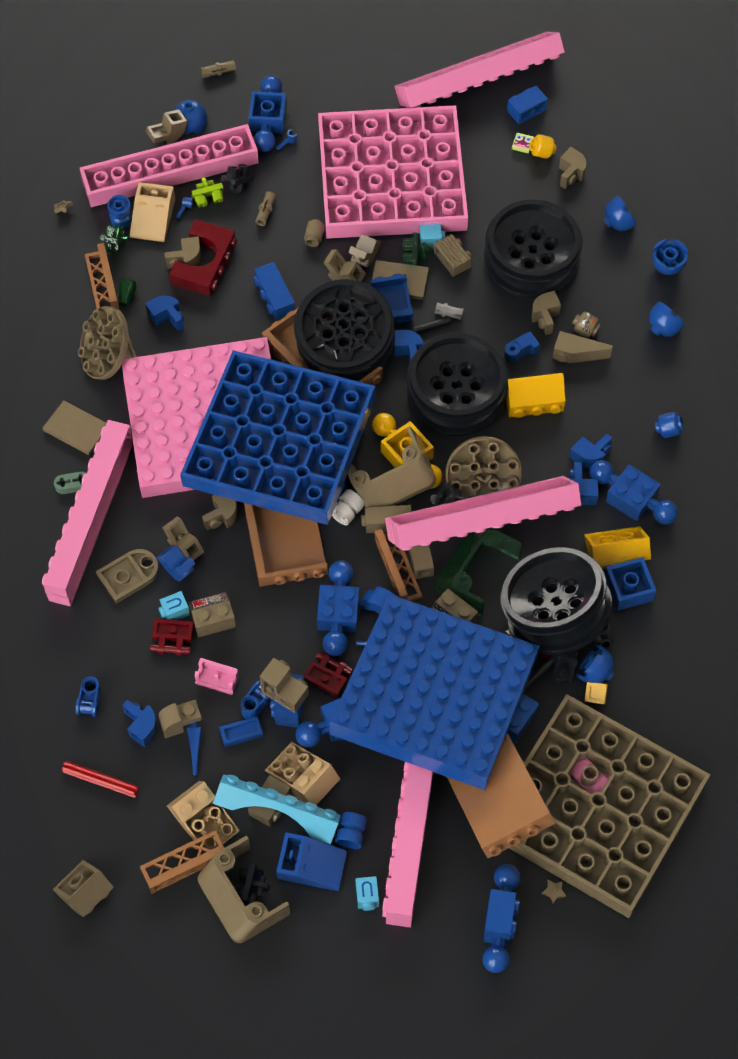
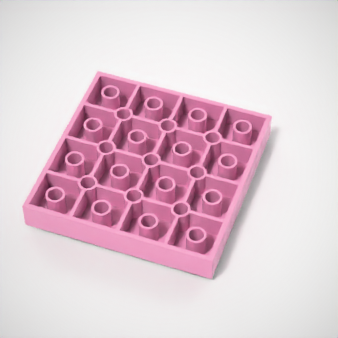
[318,105,468,239]
[122,337,271,498]

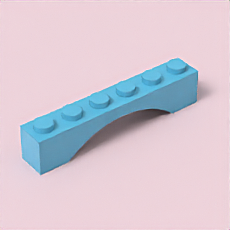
[213,774,340,845]

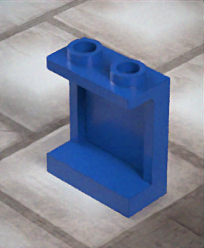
[370,274,414,324]

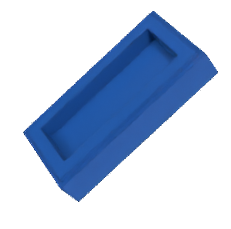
[219,716,263,747]

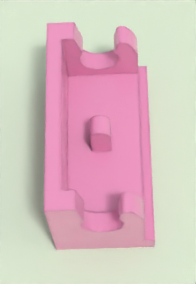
[195,658,239,695]

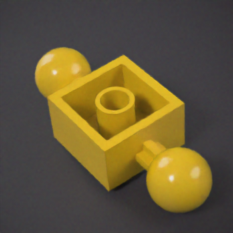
[372,413,443,489]

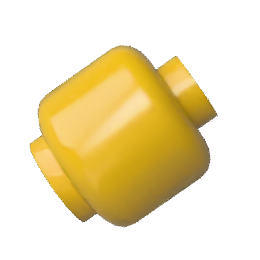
[529,134,556,159]

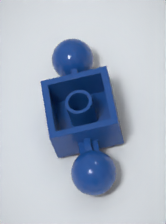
[248,75,287,152]
[589,460,678,524]
[317,560,359,656]
[295,698,344,747]
[482,864,521,973]

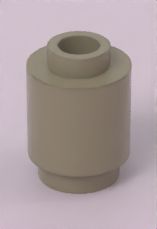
[304,219,325,247]

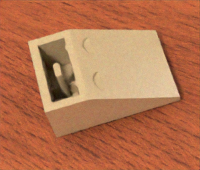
[130,182,175,242]
[265,742,340,805]
[167,781,240,853]

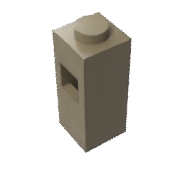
[361,505,411,533]
[408,545,434,579]

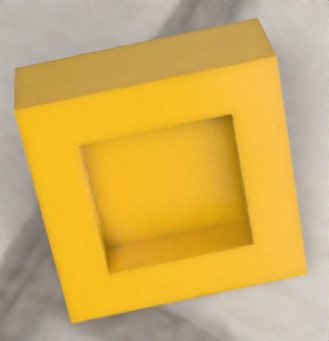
[585,682,608,704]

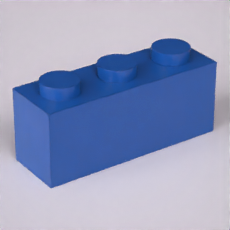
[253,262,295,320]

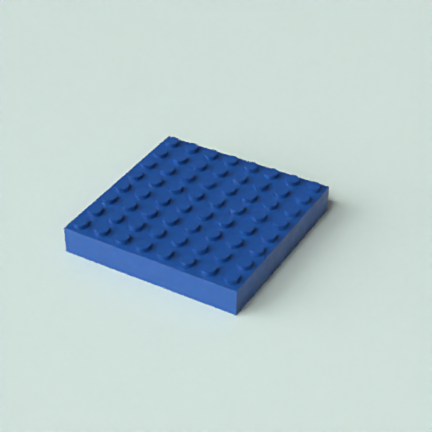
[180,350,376,525]
[330,594,540,790]

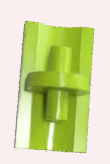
[191,177,223,208]

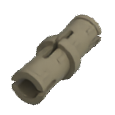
[200,60,236,78]
[255,191,276,226]

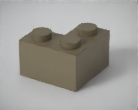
[259,658,309,713]

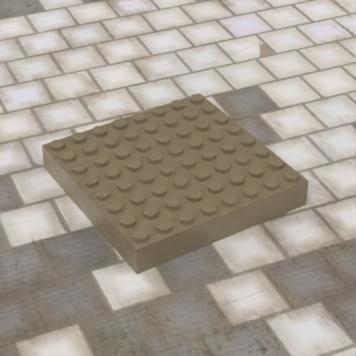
[509,694,711,918]

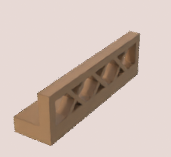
[85,243,119,310]
[375,529,422,602]
[140,830,224,894]

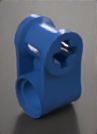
[75,676,102,717]
[241,680,271,719]

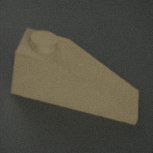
[553,331,613,363]

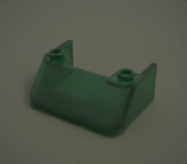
[435,529,522,617]

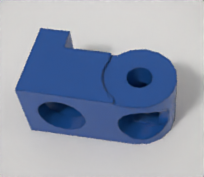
[504,332,540,363]

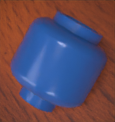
[655,412,684,438]

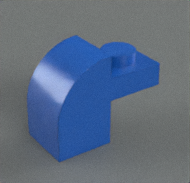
[145,296,184,331]
[393,330,424,361]
[569,434,612,469]
[569,462,598,505]
[156,545,196,582]
[359,586,396,614]
[122,700,157,747]

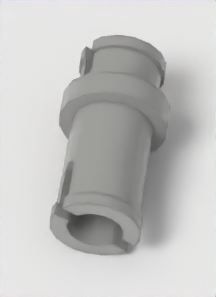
[435,302,463,320]

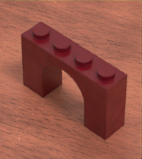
[169,219,237,297]

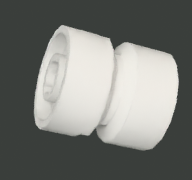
[332,489,365,525]

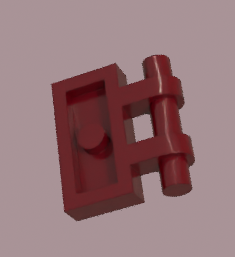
[150,619,194,656]
[304,652,354,697]

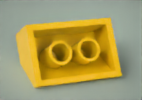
[506,373,565,418]
[584,526,651,569]

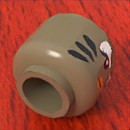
[572,311,600,338]

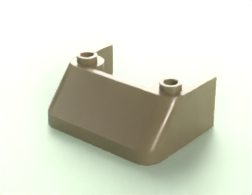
[348,426,436,507]
[198,835,291,943]

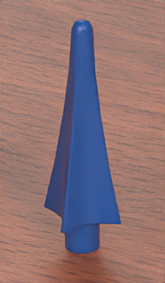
[187,722,202,776]

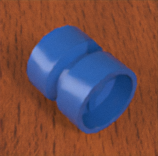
[108,195,133,228]
[335,812,367,849]

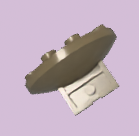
[78,306,137,380]
[445,436,522,499]

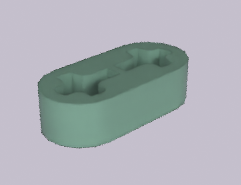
[54,472,87,494]

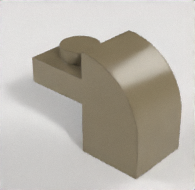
[146,109,187,144]
[559,147,586,190]
[348,234,381,267]
[165,236,201,269]
[324,249,366,282]
[531,291,561,335]
[202,495,237,531]
[162,516,204,561]
[158,699,202,739]

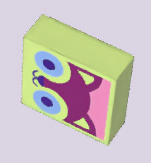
[512,133,533,154]

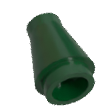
[118,279,137,307]

